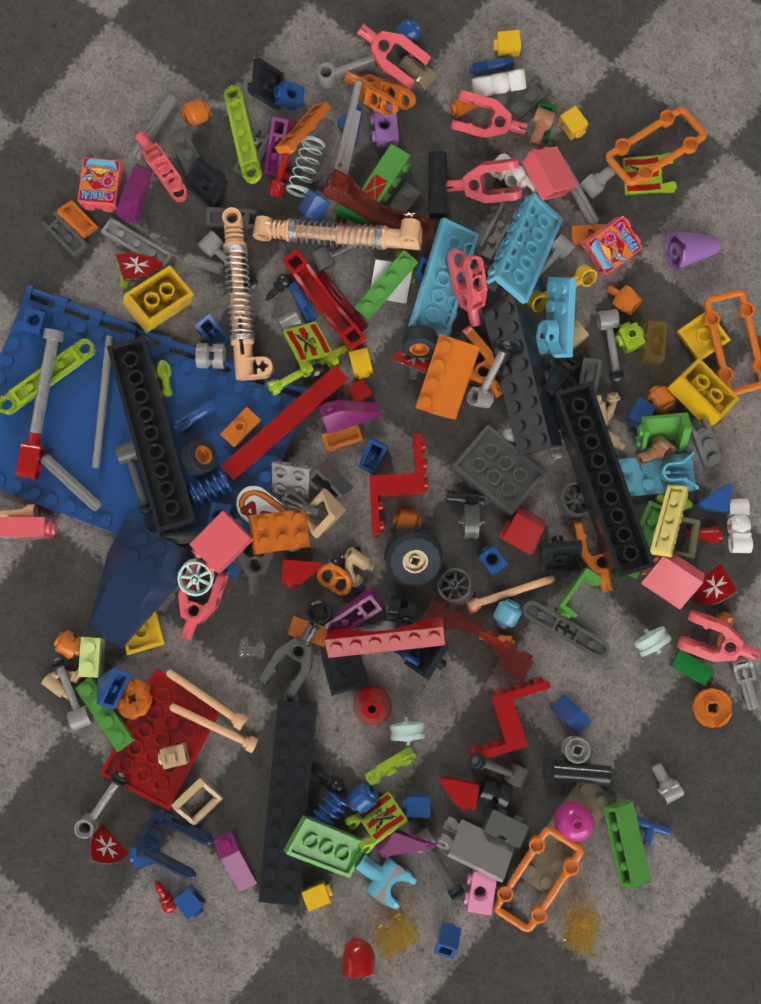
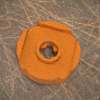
[116,679,152,719]
[691,688,732,728]

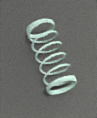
[286,136,325,198]

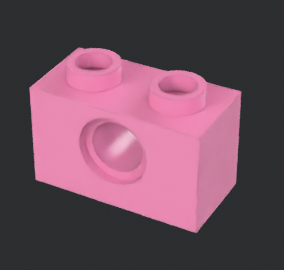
[463,869,497,916]

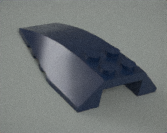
[88,518,194,648]

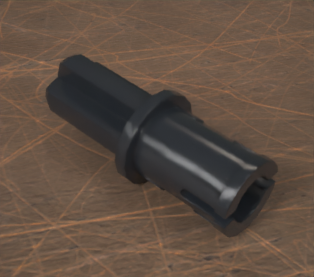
[446,490,485,506]

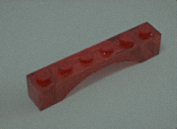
[321,169,435,245]
[421,598,535,683]

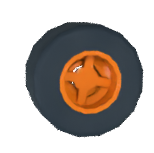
[402,324,437,358]
[179,439,218,476]

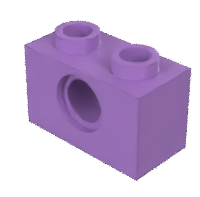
[370,104,399,148]

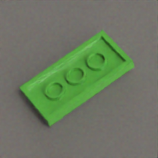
[283,815,364,878]

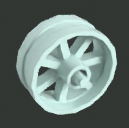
[177,558,215,596]
[634,626,672,657]
[390,717,425,745]

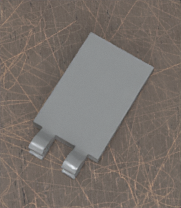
[437,817,515,883]

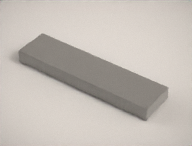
[474,198,522,262]
[101,217,174,270]

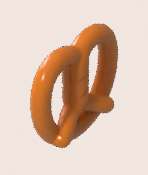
[316,562,352,596]

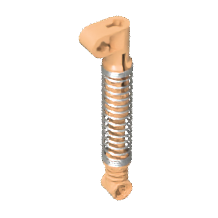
[222,207,274,381]
[253,216,423,250]

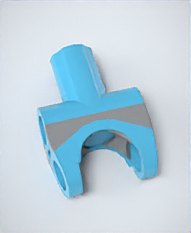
[355,854,418,910]

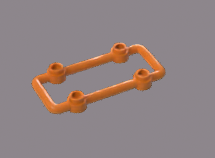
[606,107,707,186]
[702,289,761,395]
[493,826,584,932]

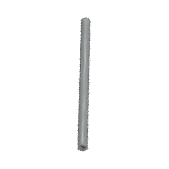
[92,336,114,469]

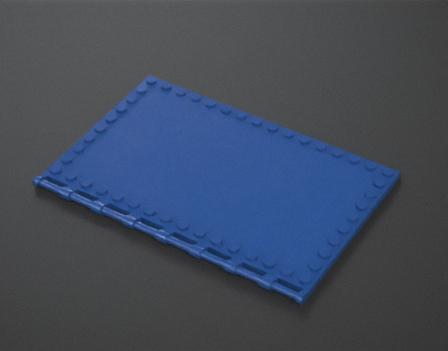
[0,284,310,579]

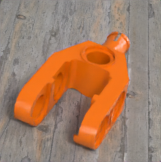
[344,71,416,116]
[461,326,503,398]
[572,519,613,593]

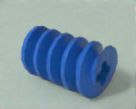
[189,471,233,507]
[308,791,349,825]

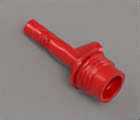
[268,153,293,198]

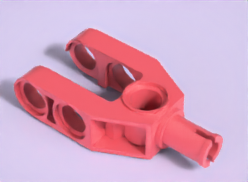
[357,23,431,90]
[450,90,527,138]
[135,131,188,202]
[447,158,523,203]
[448,249,487,327]
[178,564,229,641]
[677,610,761,662]

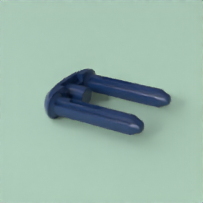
[136,808,214,880]

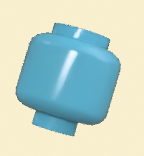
[493,599,522,629]

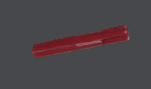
[316,270,368,332]

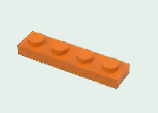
[275,102,331,154]

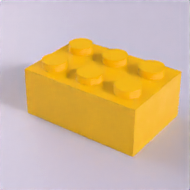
[122,265,194,333]
[667,358,740,427]

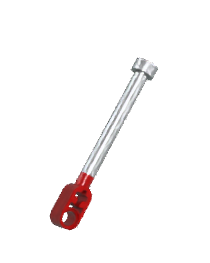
[16,328,64,480]

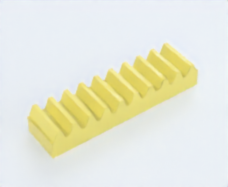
[650,485,688,557]

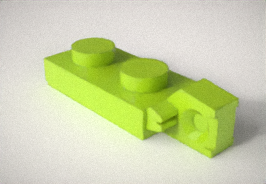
[365,747,417,786]

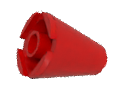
[353,686,392,725]

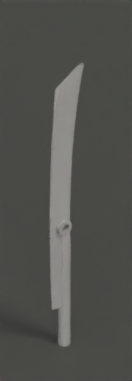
[303,80,363,261]

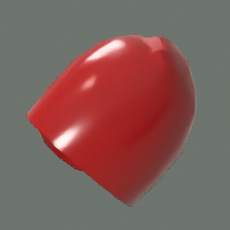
[342,937,375,978]

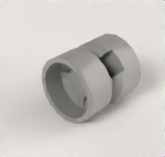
[195,343,226,369]
[561,735,591,764]

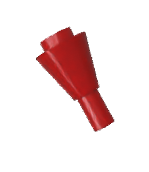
[686,526,723,545]

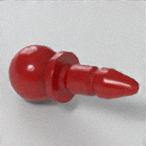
[155,880,177,913]

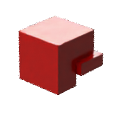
[498,506,546,555]

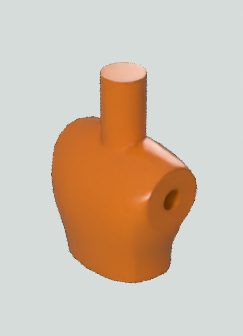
[606,285,642,315]

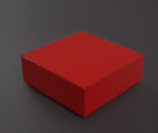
[346,378,373,401]

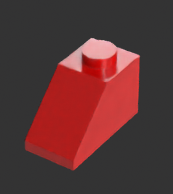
[281,560,323,588]
[439,775,480,811]

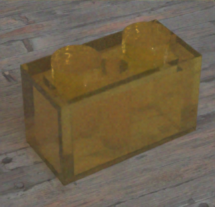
[641,321,667,365]
[562,905,600,956]
[373,913,420,960]

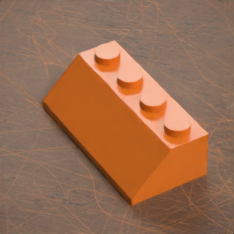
[415,334,480,420]

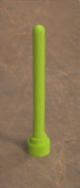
[266,345,348,396]

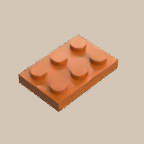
[248,510,311,555]

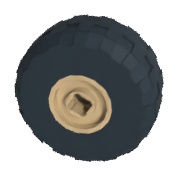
[384,526,443,586]

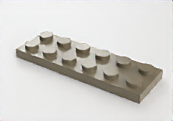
[521,782,615,895]

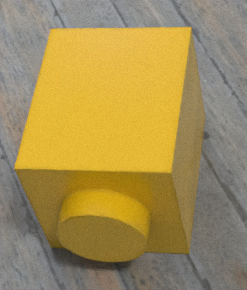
[493,30,521,58]
[558,105,588,140]
[349,348,373,379]
[301,879,334,912]

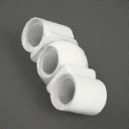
[471,68,527,97]
[490,154,538,197]
[726,499,753,553]

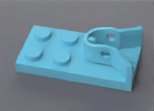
[536,277,576,358]
[618,451,699,497]

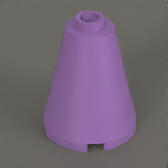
[664,231,721,269]

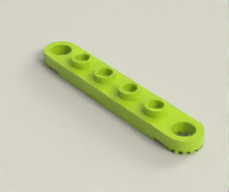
[224,85,262,184]
[0,339,96,415]

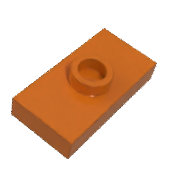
[57,200,98,240]
[570,224,606,245]
[220,407,261,448]
[321,424,364,453]
[287,616,327,647]

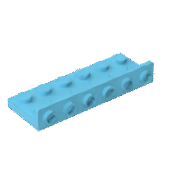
[486,193,563,304]
[408,218,479,341]

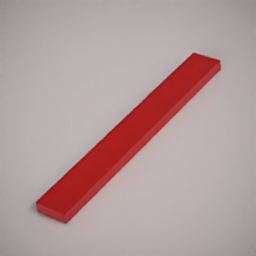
[221,365,349,481]

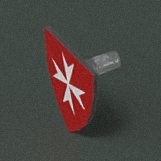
[115,253,163,285]
[391,350,432,379]
[693,563,738,606]
[89,824,129,865]

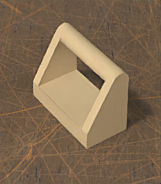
[305,488,346,539]
[171,775,223,826]

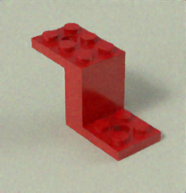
[369,434,428,537]
[465,676,551,761]

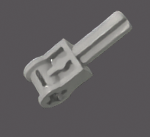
[728,655,759,710]

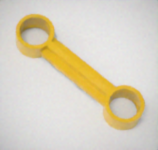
[527,264,597,312]

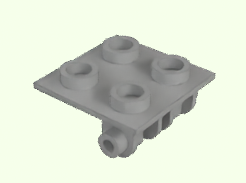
[272,460,312,500]

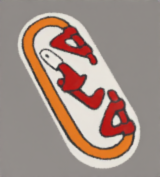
[236,486,308,551]

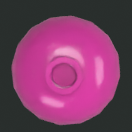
[554,800,594,842]

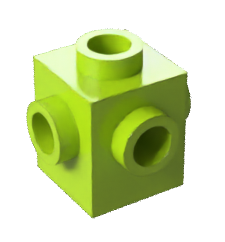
[615,322,646,354]

